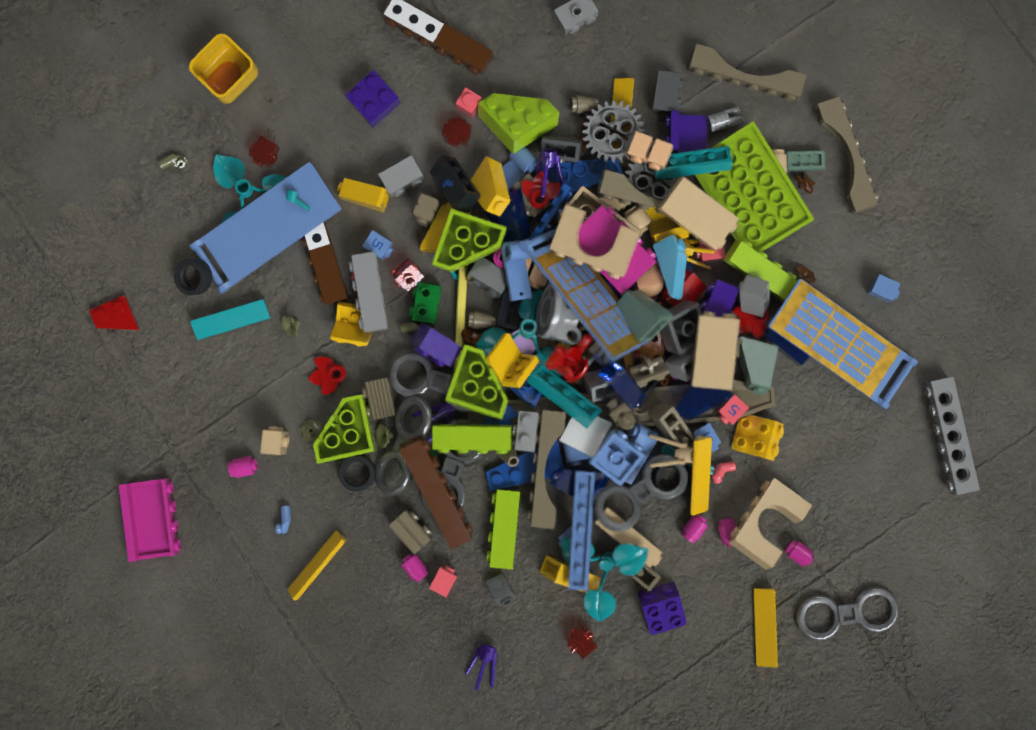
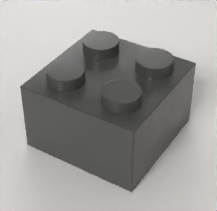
[660,300,702,355]

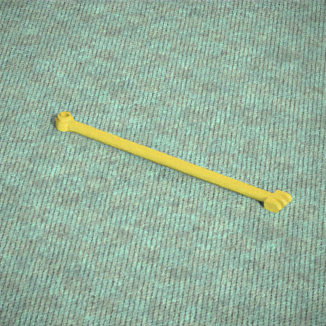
[453,210,471,372]

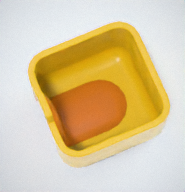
[189,34,259,104]

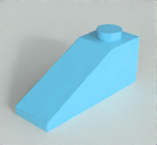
[653,235,687,300]

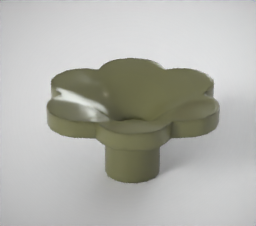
[281,315,300,338]
[300,419,323,442]
[375,424,393,448]

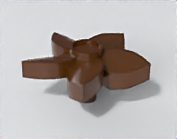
[795,173,816,194]

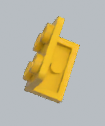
[645,207,690,244]
[330,301,373,346]
[486,333,539,388]
[731,415,784,461]

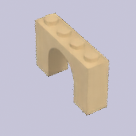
[550,205,641,279]
[728,478,812,570]

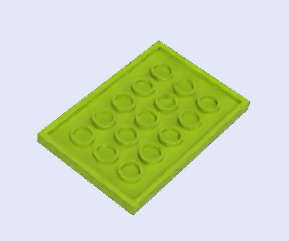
[695,121,815,252]

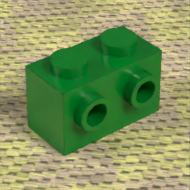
[409,282,442,325]

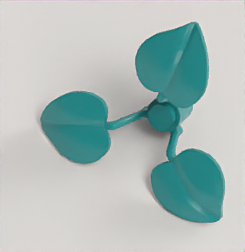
[213,155,287,224]
[476,290,562,377]
[561,537,649,621]

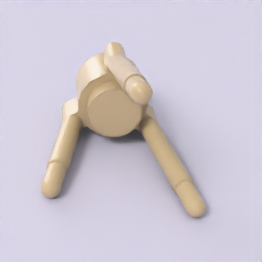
[649,434,693,467]

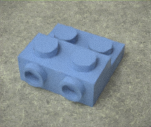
[590,429,645,486]

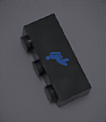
[430,155,481,213]

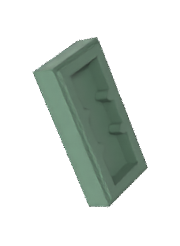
[785,150,825,171]

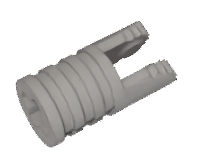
[707,107,745,132]

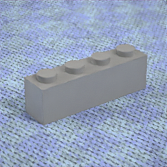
[349,252,389,333]

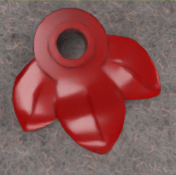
[522,171,560,209]
[733,305,769,339]
[308,357,346,395]

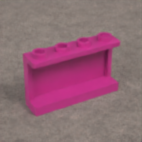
[579,206,657,294]
[119,478,181,562]

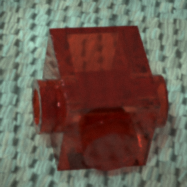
[442,117,472,147]
[249,135,280,168]
[392,258,424,292]
[567,627,598,659]

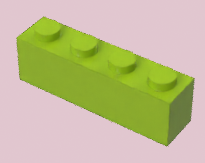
[723,240,797,302]
[432,424,512,454]
[486,489,520,569]

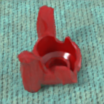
[545,333,593,383]

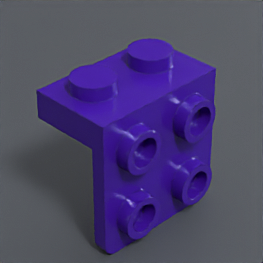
[665,111,707,153]
[638,582,687,635]

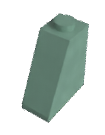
[616,290,674,342]
[739,337,779,395]

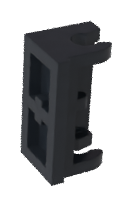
[497,288,524,331]

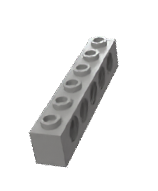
[925,377,980,495]

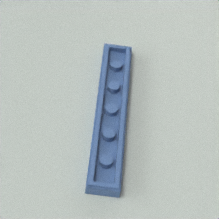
[568,471,595,591]

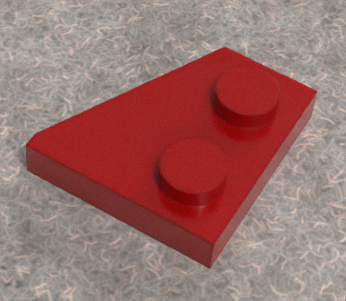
[89,295,140,331]

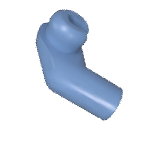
[275,506,291,534]

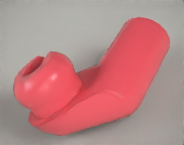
[711,461,736,484]

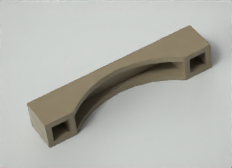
[688,44,807,102]
[814,97,878,214]
[597,170,716,214]
[528,410,566,529]

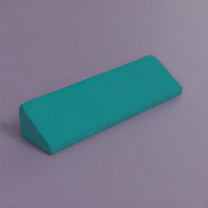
[654,146,732,180]
[190,299,271,340]
[527,363,602,428]

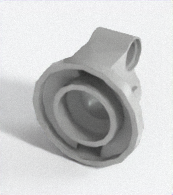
[536,285,581,345]

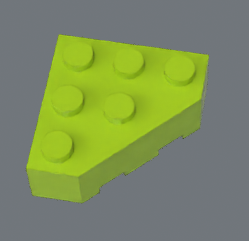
[478,93,559,154]
[432,209,507,273]
[446,345,508,421]
[313,394,376,464]

